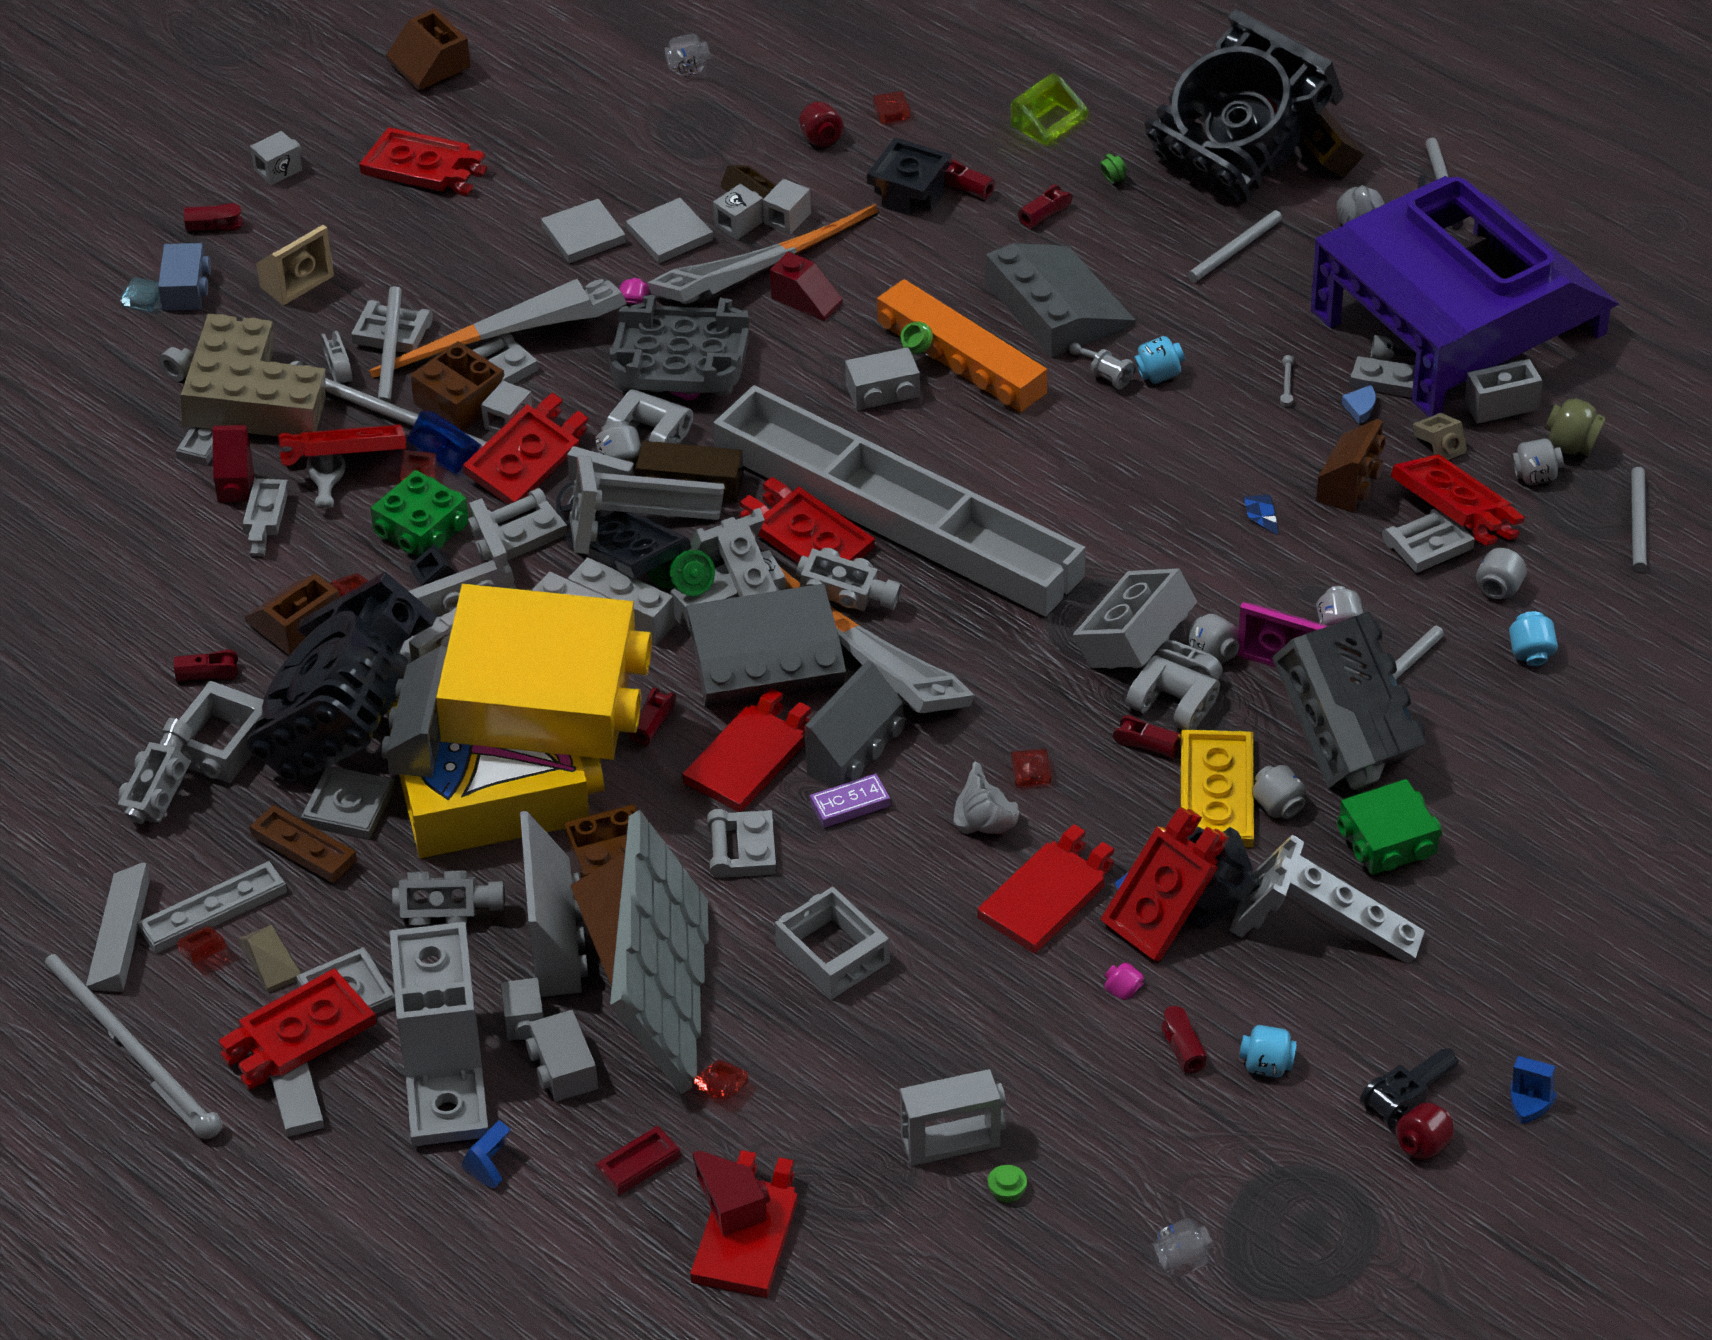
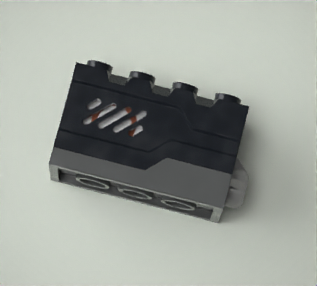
[1272,611,1426,791]

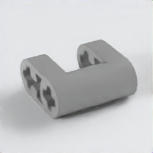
[605,389,693,444]
[1126,655,1220,730]

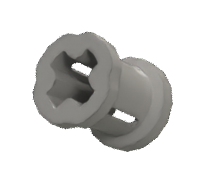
[1090,349,1134,390]

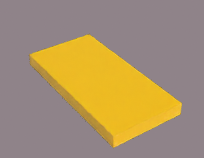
[1181,730,1254,847]

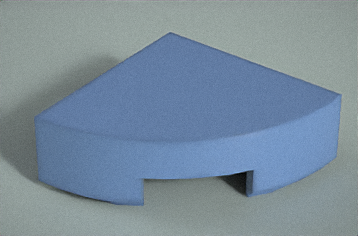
[1342,385,1376,424]

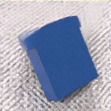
[1510,1056,1557,1124]
[461,1120,511,1188]

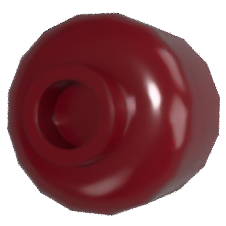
[799,101,844,148]
[1396,1103,1454,1160]

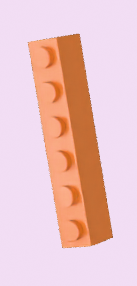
[877,279,1048,413]

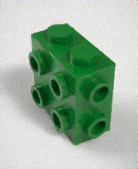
[370,470,469,557]
[1336,779,1442,875]

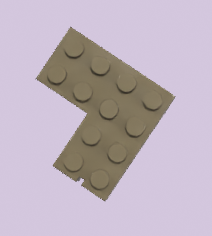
[181,314,326,436]

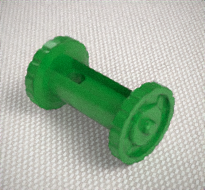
[646,550,715,596]

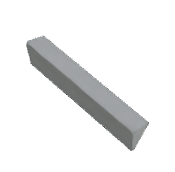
[86,863,150,992]

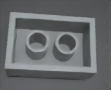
[1073,568,1197,669]

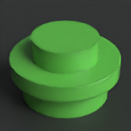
[1099,153,1127,184]
[901,321,933,354]
[988,1165,1027,1203]

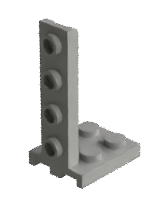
[569,455,724,554]
[409,498,516,617]
[690,508,777,597]
[1229,835,1425,963]

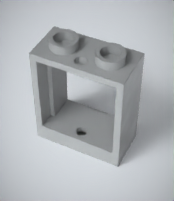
[179,681,263,783]
[775,886,890,1000]
[900,1069,1006,1166]

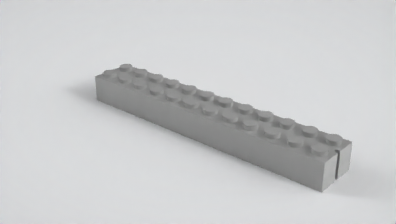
[713,385,1086,617]

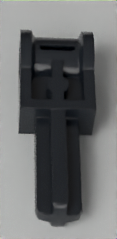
[1360,1048,1459,1127]

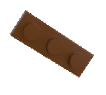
[249,804,357,883]

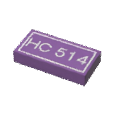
[810,774,890,828]

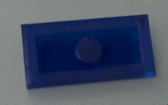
[407,411,481,474]

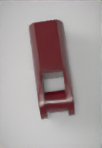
[945,159,995,201]
[1018,184,1073,230]
[184,203,243,231]
[174,649,238,682]
[628,687,676,746]
[1113,715,1181,759]
[1161,1006,1207,1073]

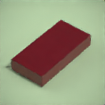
[595,1125,681,1196]

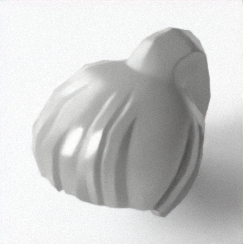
[1336,185,1385,225]
[953,761,1020,834]

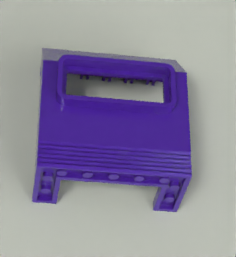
[1311,176,1620,417]

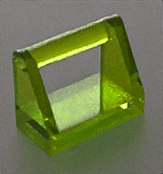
[1011,73,1089,145]

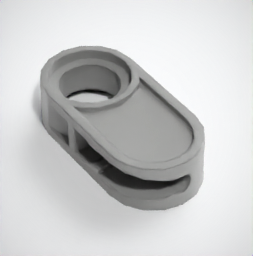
[321,330,353,384]
[1154,640,1223,680]

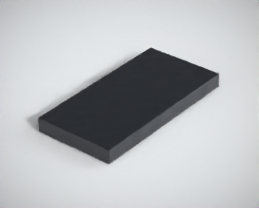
[565,511,692,578]

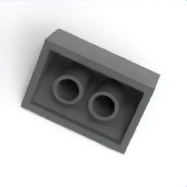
[382,646,447,778]
[805,660,905,787]

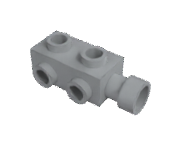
[796,548,902,611]
[118,718,194,824]
[392,871,505,925]

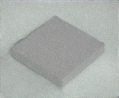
[541,198,626,263]
[626,198,713,264]
[301,766,395,840]
[296,947,396,1014]

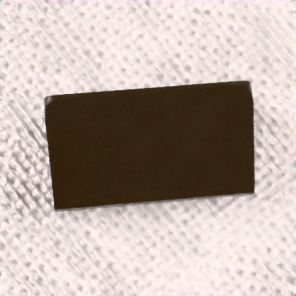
[721,165,777,199]

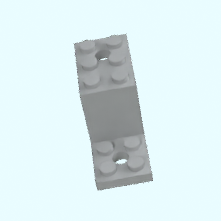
[389,922,489,1147]

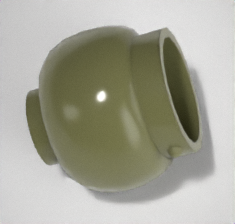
[1544,399,1606,457]

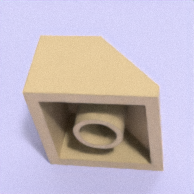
[256,225,334,306]

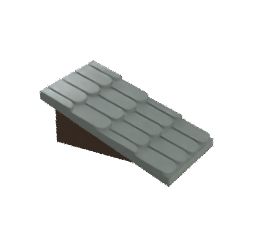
[570,810,709,1094]

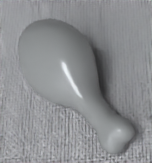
[307,454,346,509]

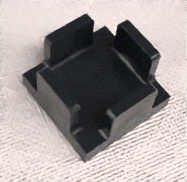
[867,137,951,215]
[1187,827,1260,928]

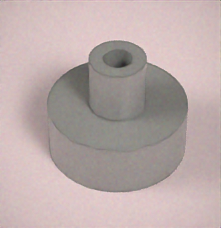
[159,347,193,382]

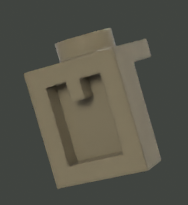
[1412,413,1467,460]

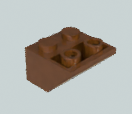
[386,8,471,90]
[410,341,504,432]
[1316,419,1386,513]
[244,573,340,655]
[564,804,637,880]

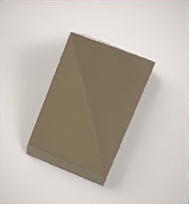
[238,925,301,993]

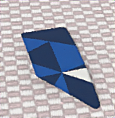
[1244,495,1278,534]

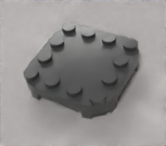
[609,295,749,395]

